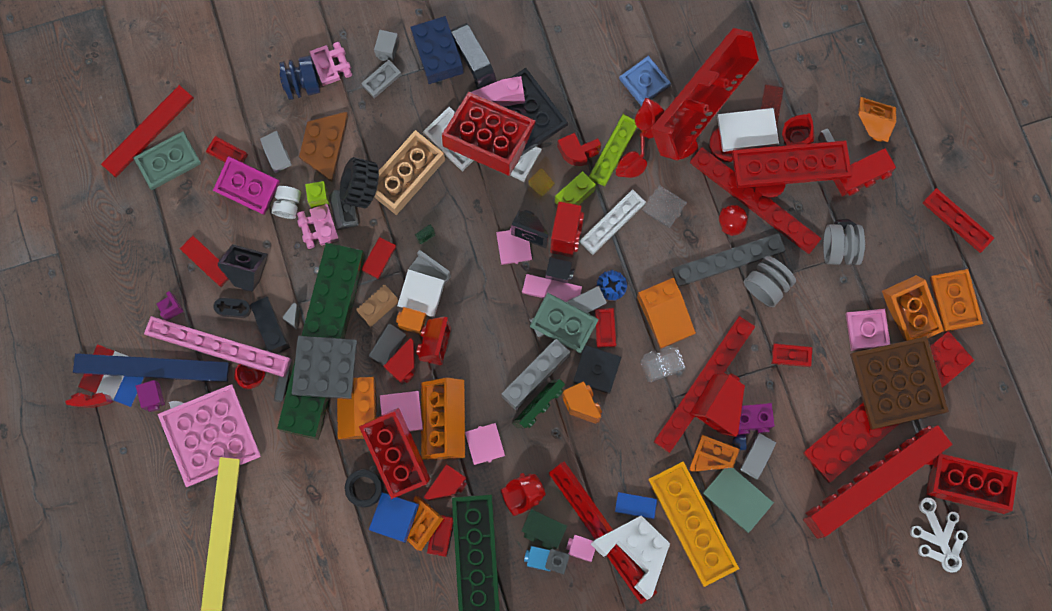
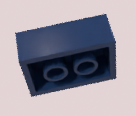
[410,16,464,84]

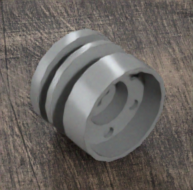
[823,224,865,265]
[744,256,796,307]

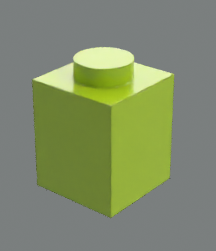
[305,181,330,209]

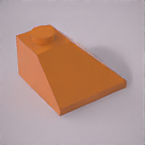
[858,97,896,142]

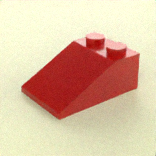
[416,317,451,366]

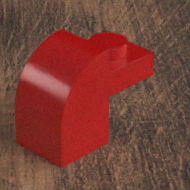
[557,133,601,166]

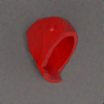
[782,113,814,146]
[501,473,546,516]

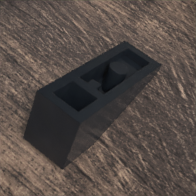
[250,296,290,354]

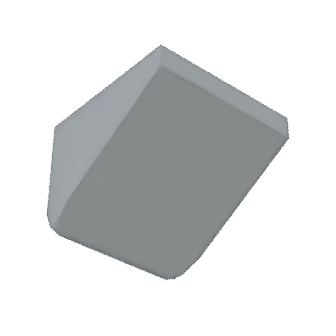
[283,303,300,329]

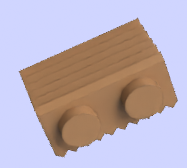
[357,285,399,327]

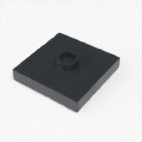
[573,345,622,394]

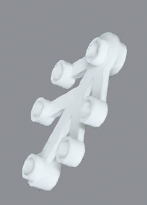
[910,498,968,573]

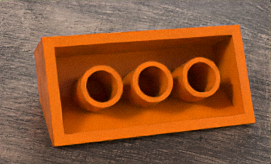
[421,378,465,460]

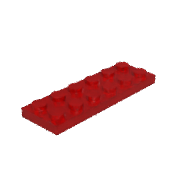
[732,141,852,188]

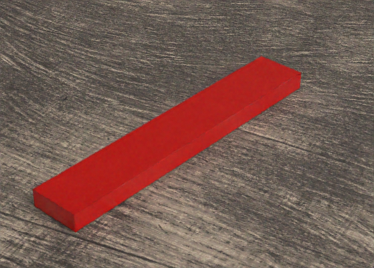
[101,85,194,178]

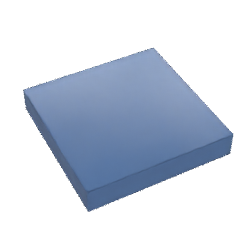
[619,56,671,106]

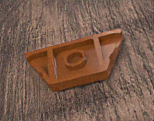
[299,112,348,182]

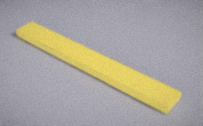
[201,457,241,611]

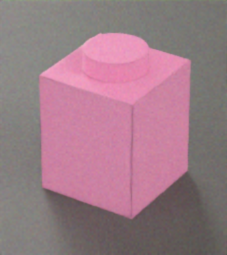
[566,535,595,562]

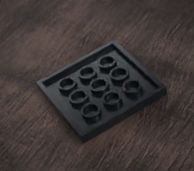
[504,68,568,156]

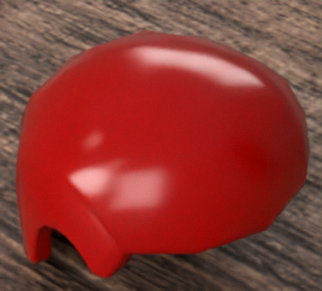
[719,205,748,236]
[234,364,265,389]

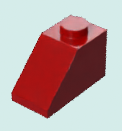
[384,338,415,384]
[424,464,467,501]

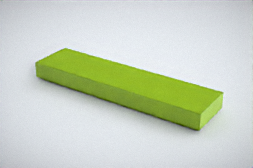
[589,114,637,187]

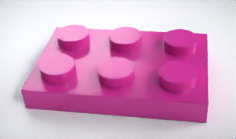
[213,156,280,215]

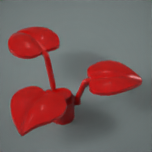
[615,98,698,178]

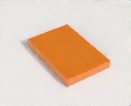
[930,269,983,332]

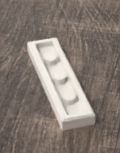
[580,189,646,255]

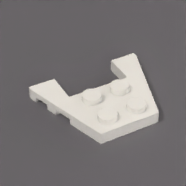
[591,516,670,600]

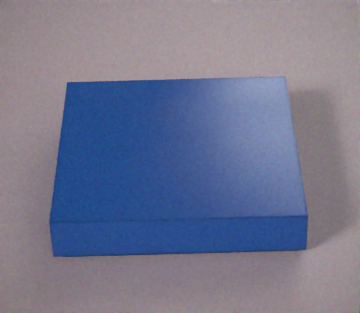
[369,492,419,543]

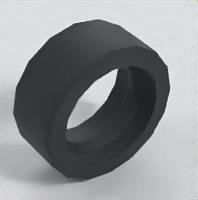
[344,469,383,508]

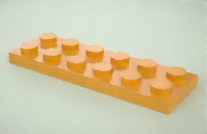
[648,461,739,587]

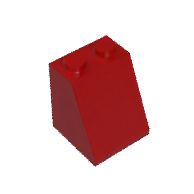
[690,373,745,437]

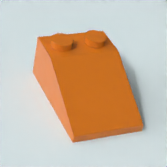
[882,275,944,341]
[637,278,696,349]

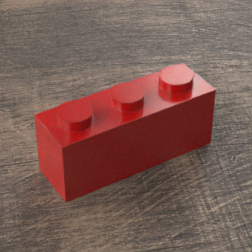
[833,148,896,197]

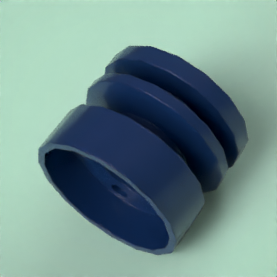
[279,55,321,100]

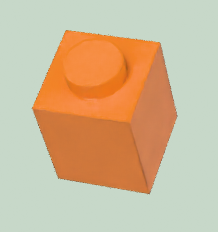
[396,307,427,335]

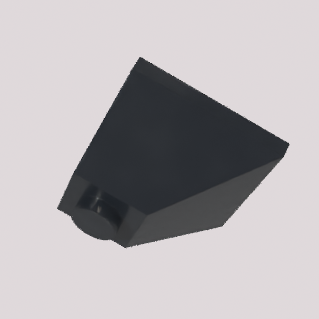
[511,210,549,248]
[218,244,268,292]

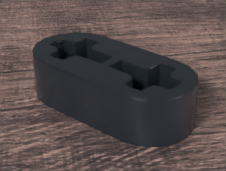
[213,298,251,318]

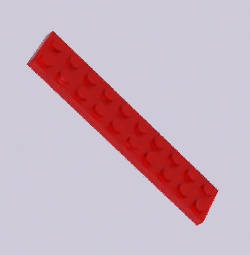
[803,331,975,483]

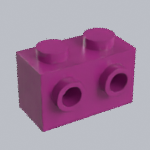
[738,403,775,435]

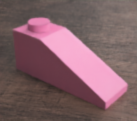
[470,76,525,107]

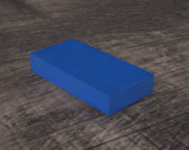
[615,492,657,519]

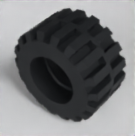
[340,157,379,208]

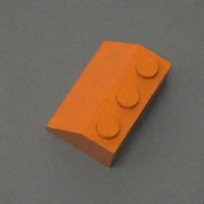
[337,377,377,440]

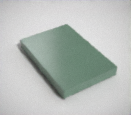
[133,131,201,190]
[530,292,599,353]
[703,468,774,533]

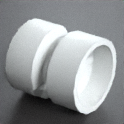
[272,186,301,219]

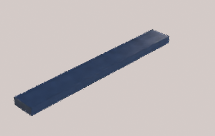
[73,353,230,382]

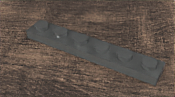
[672,233,786,287]

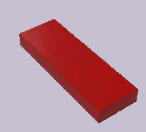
[180,236,229,287]

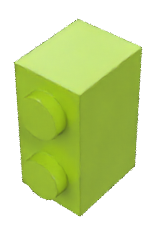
[555,171,596,205]

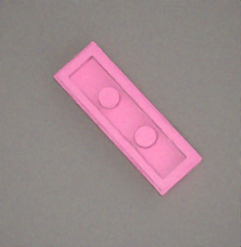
[522,274,582,302]

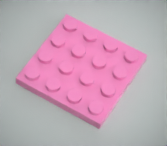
[158,384,261,487]

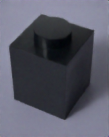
[545,257,575,283]

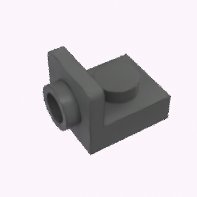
[545,549,570,575]

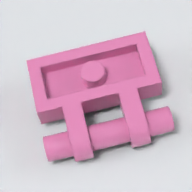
[310,42,352,86]
[297,204,339,249]

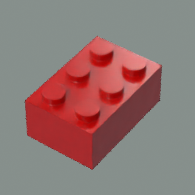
[550,201,584,257]

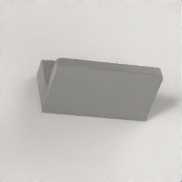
[409,250,451,285]

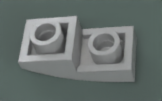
[260,131,292,174]
[740,433,776,479]

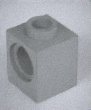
[374,30,399,61]

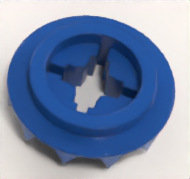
[597,270,627,300]

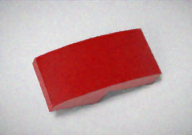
[65,392,113,408]

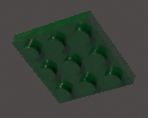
[512,379,565,429]

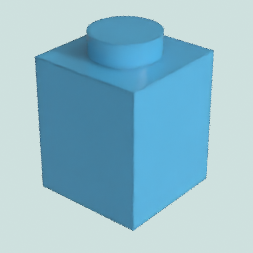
[524,546,551,572]

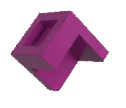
[156,291,184,321]

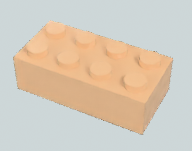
[374,130,445,215]

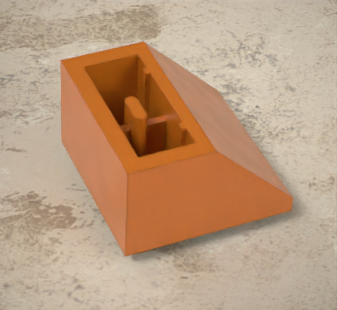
[562,381,602,424]

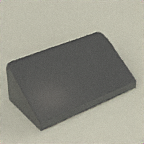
[330,190,359,230]
[369,323,406,366]

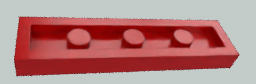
[923,188,994,253]

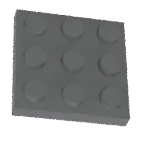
[292,336,357,399]

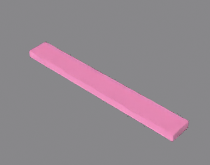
[144,316,292,378]

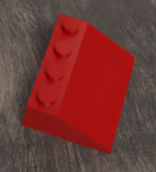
[442,92,536,176]

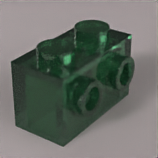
[521,509,567,550]

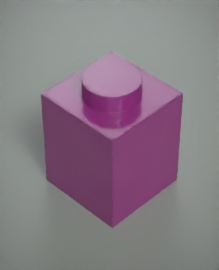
[136,380,165,412]

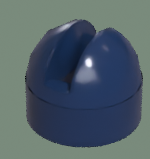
[732,435,746,451]

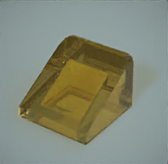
[528,168,555,197]

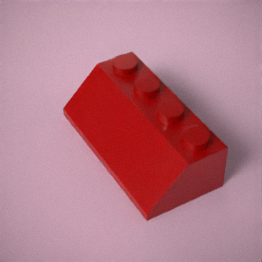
[359,408,431,499]
[926,454,1018,514]

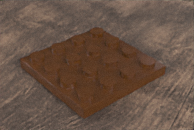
[850,336,949,430]

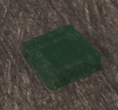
[415,224,435,244]

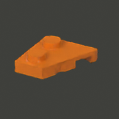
[689,435,740,472]
[407,496,443,551]

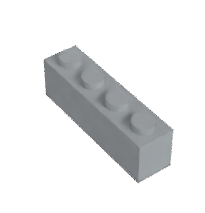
[502,339,570,410]

